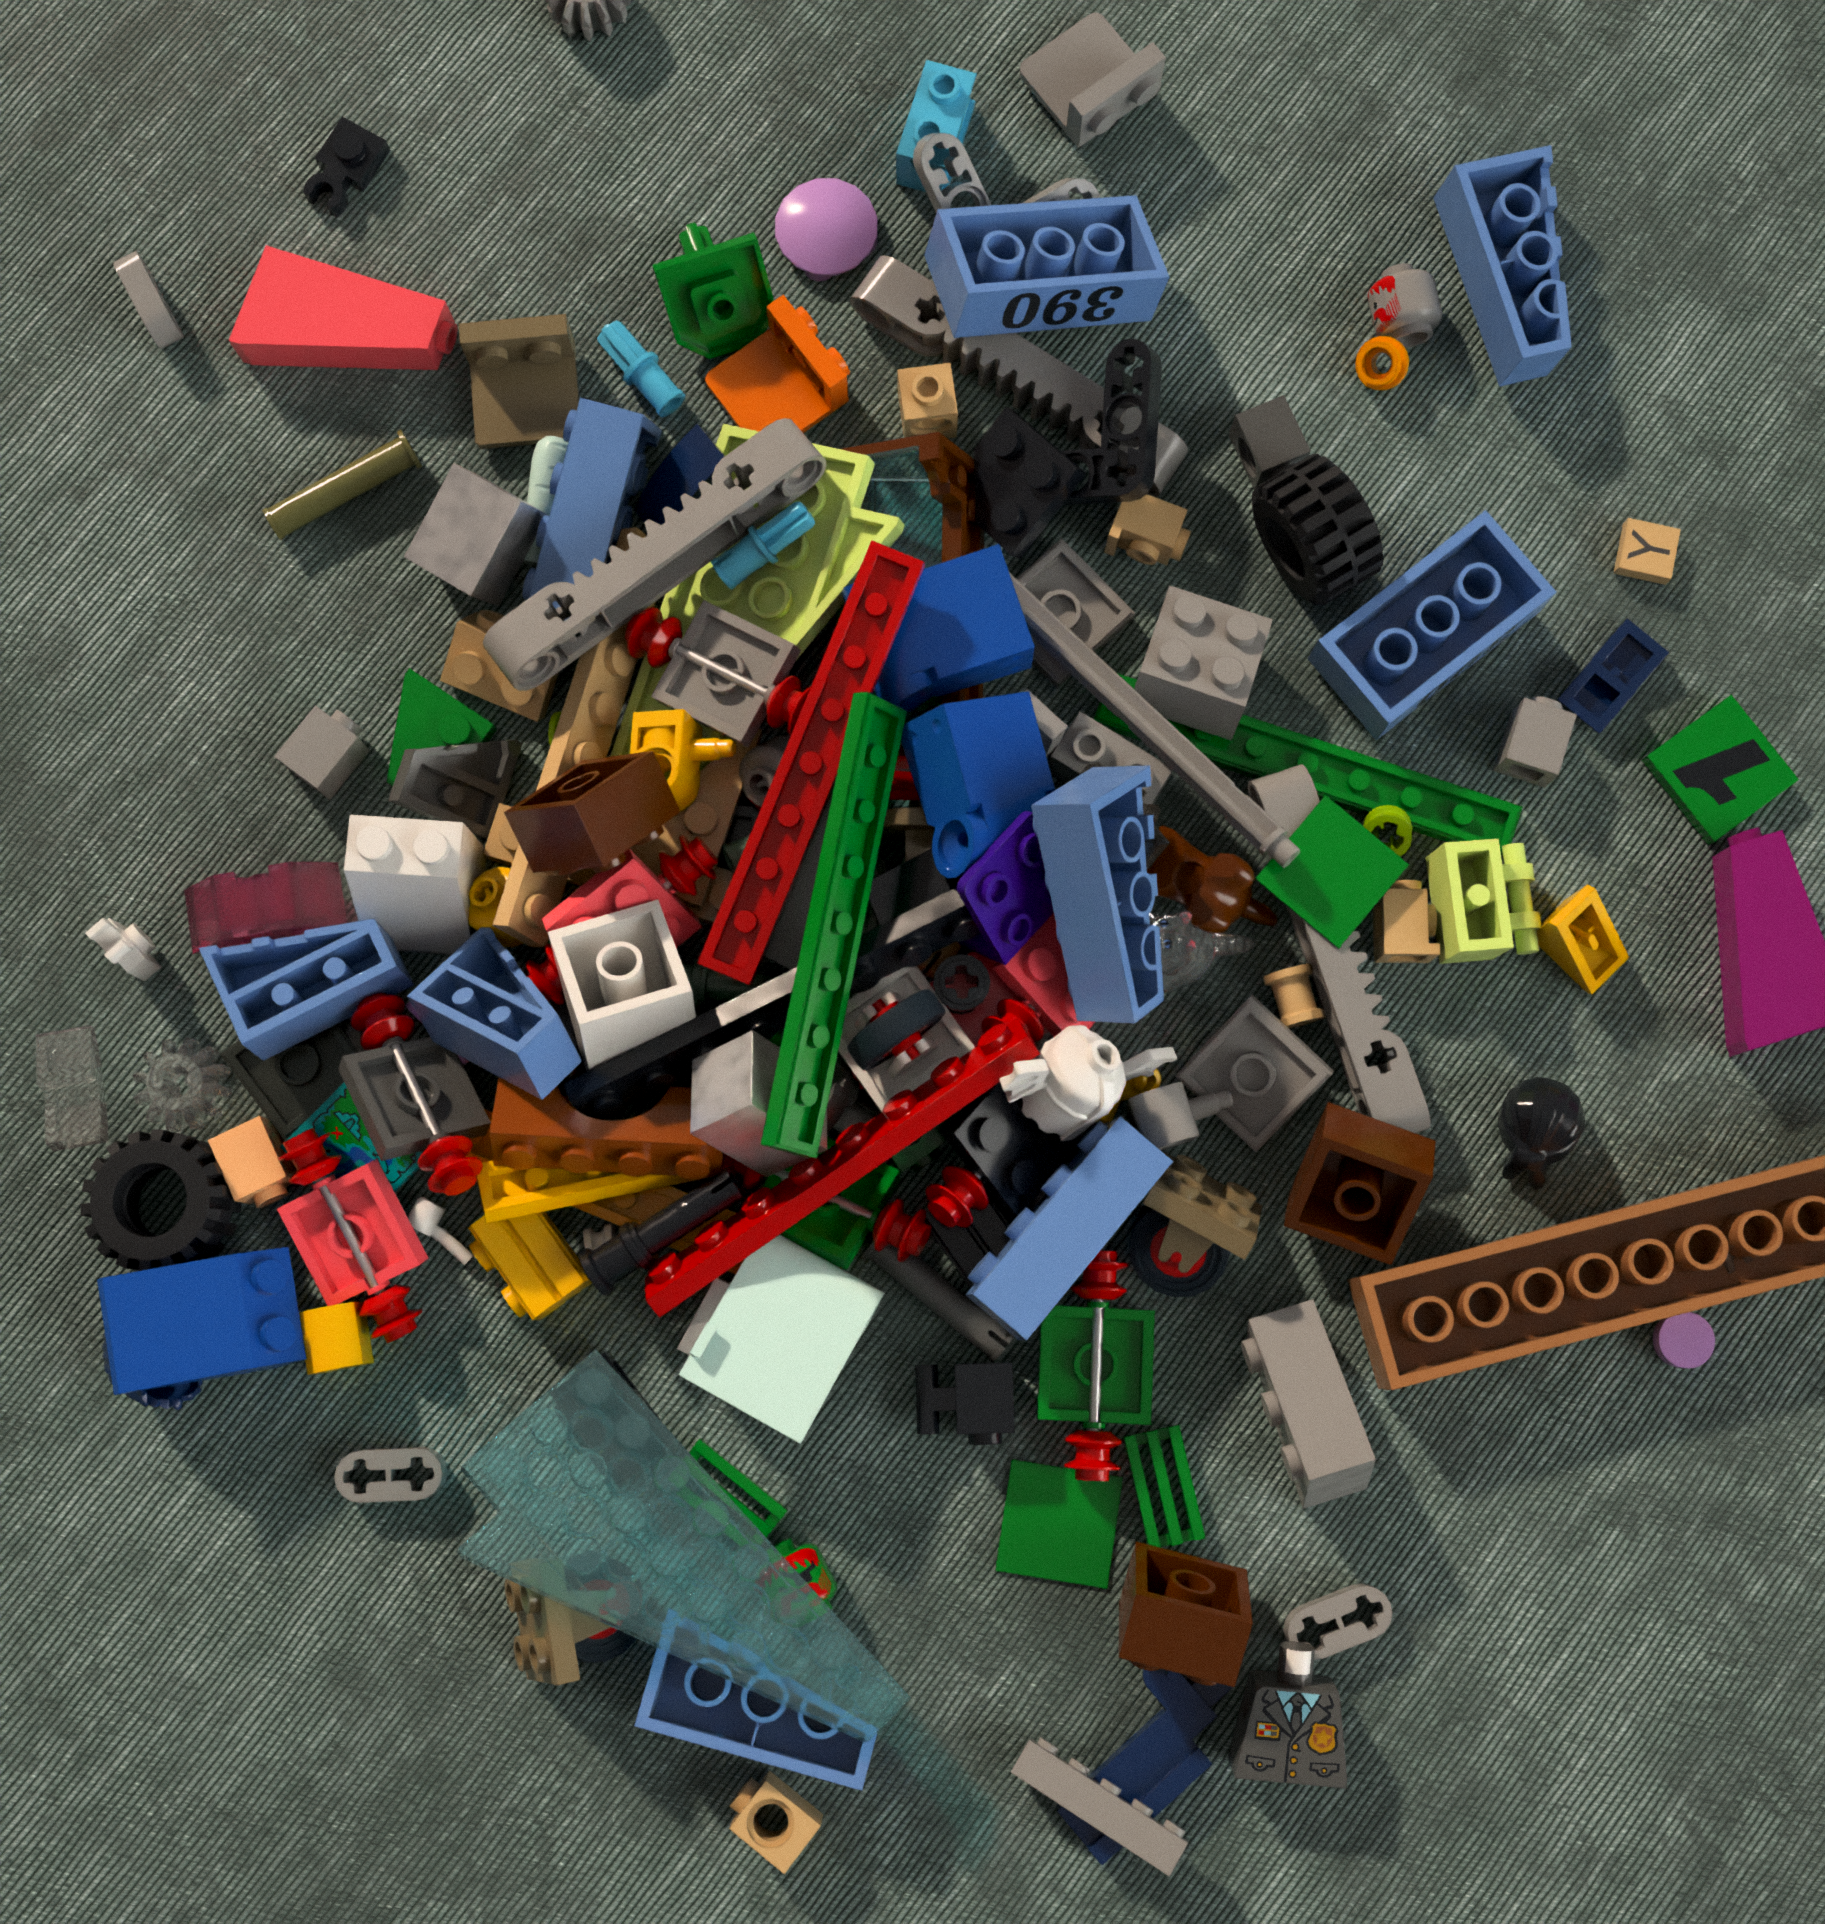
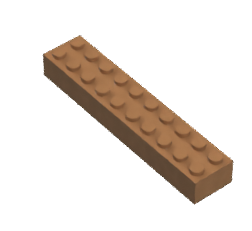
[1347,1155,1825,1390]

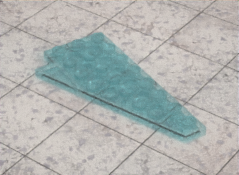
[457,1349,911,1743]

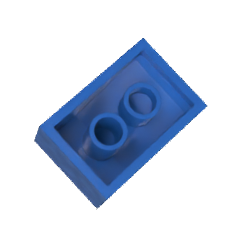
[97,1247,307,1395]

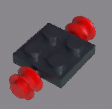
[926,1082,1083,1228]

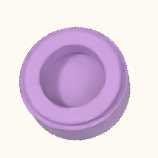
[1653,1312,1715,1369]

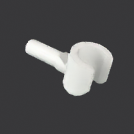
[408,1197,474,1265]

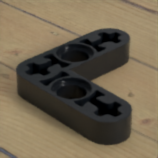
[1062,339,1162,505]

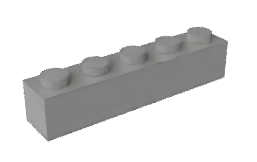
[1011,1737,1189,1877]

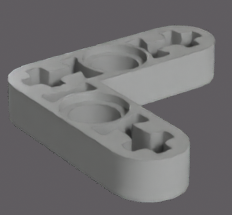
[913,133,1100,213]

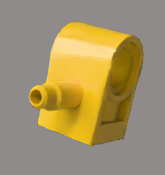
[630,709,736,811]

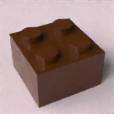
[504,751,681,876]
[1284,1102,1436,1265]
[1119,1542,1253,1687]

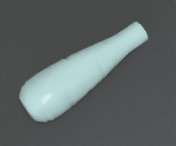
[523,436,568,566]

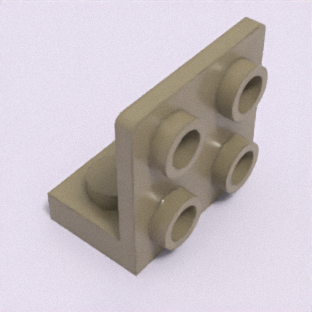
[459,314,579,449]

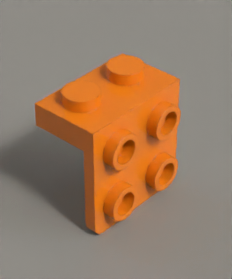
[705,295,850,433]

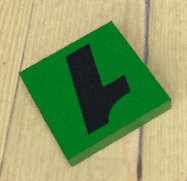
[1641,695,1799,846]

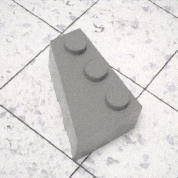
[1241,1299,1376,1509]

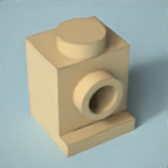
[1104,494,1191,565]
[1373,880,1440,963]

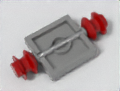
[625,600,811,748]

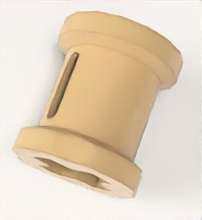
[1263,964,1326,1029]

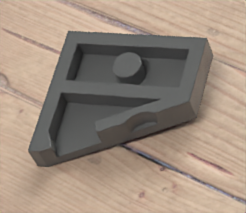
[388,740,523,840]

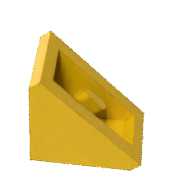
[1537,884,1629,995]

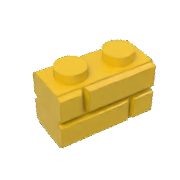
[468,1211,592,1321]

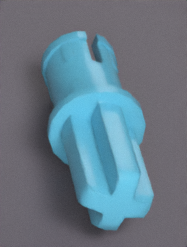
[597,320,686,417]
[711,501,815,590]

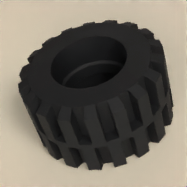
[1252,454,1384,606]
[80,1129,242,1271]

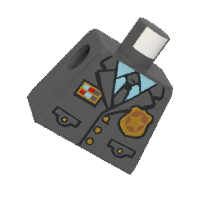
[1228,1641,1347,1788]

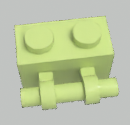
[1425,838,1542,964]

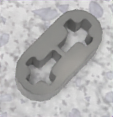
[113,250,184,349]
[334,1447,448,1503]
[1283,1583,1393,1660]

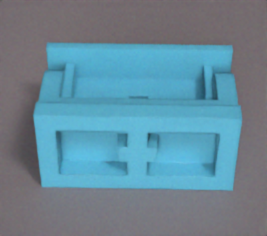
[896,60,977,192]

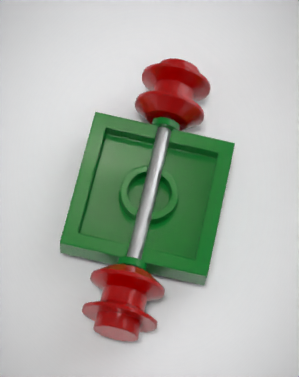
[723,1137,931,1271]
[1036,1250,1155,1481]

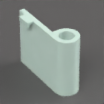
[679,1235,885,1444]

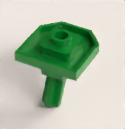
[652,222,774,359]

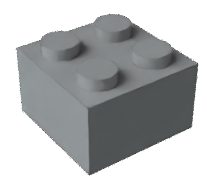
[1134,585,1273,741]

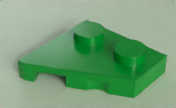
[386,668,497,787]

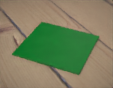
[1255,795,1409,949]
[995,1459,1123,1589]

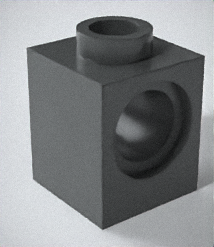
[1228,395,1311,490]

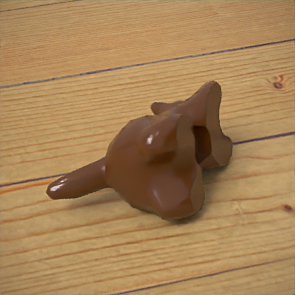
[1147,825,1278,934]

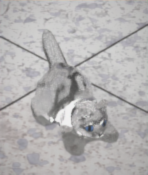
[1149,911,1255,993]

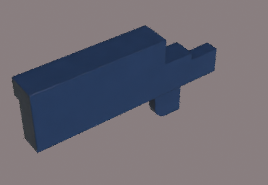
[1055,1668,1236,1865]

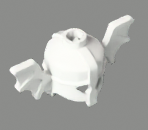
[999,1025,1177,1141]

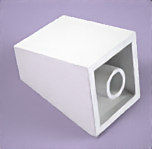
[344,815,487,955]
[548,899,696,1072]

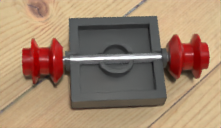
[338,993,491,1196]

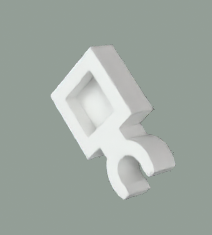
[85,918,162,981]

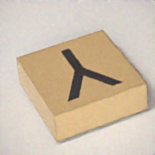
[1613,518,1681,585]

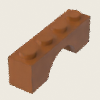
[489,1077,724,1180]

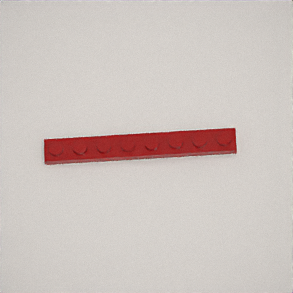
[697,540,925,985]
[645,1018,1040,1318]

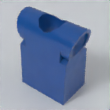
[842,544,1035,714]
[901,691,1055,878]

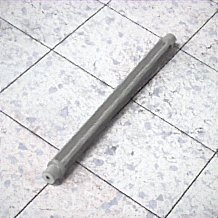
[1009,572,1300,868]

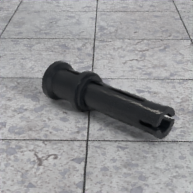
[579,1167,747,1296]

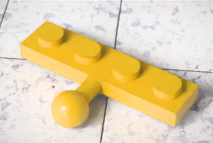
[476,1095,704,1223]

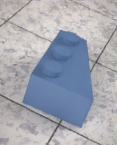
[199,919,414,1061]
[407,927,582,1100]

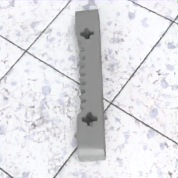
[850,255,1188,497]
[483,418,826,691]
[1248,764,1431,1133]

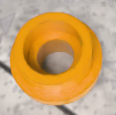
[1355,336,1409,390]

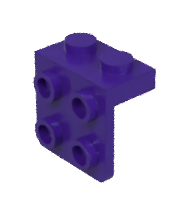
[957,811,1054,965]

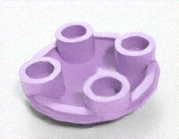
[775,178,878,281]

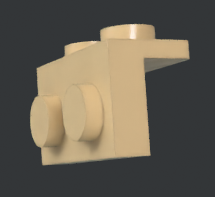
[440,610,559,722]

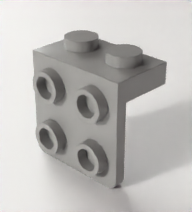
[1019,13,1166,148]

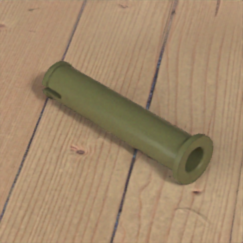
[262,429,423,540]

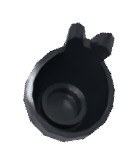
[1498,1077,1585,1190]

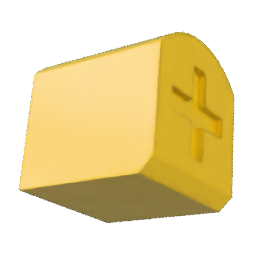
[299,1302,374,1375]

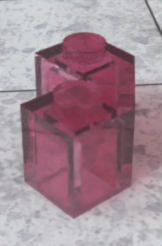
[184,862,347,954]

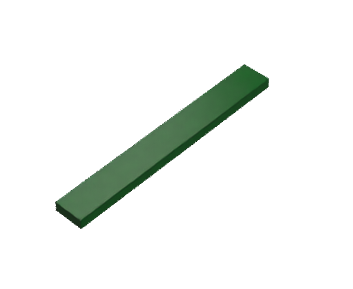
[1094,673,1523,861]
[760,692,907,1158]

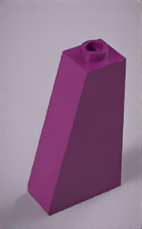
[1712,827,1825,1057]

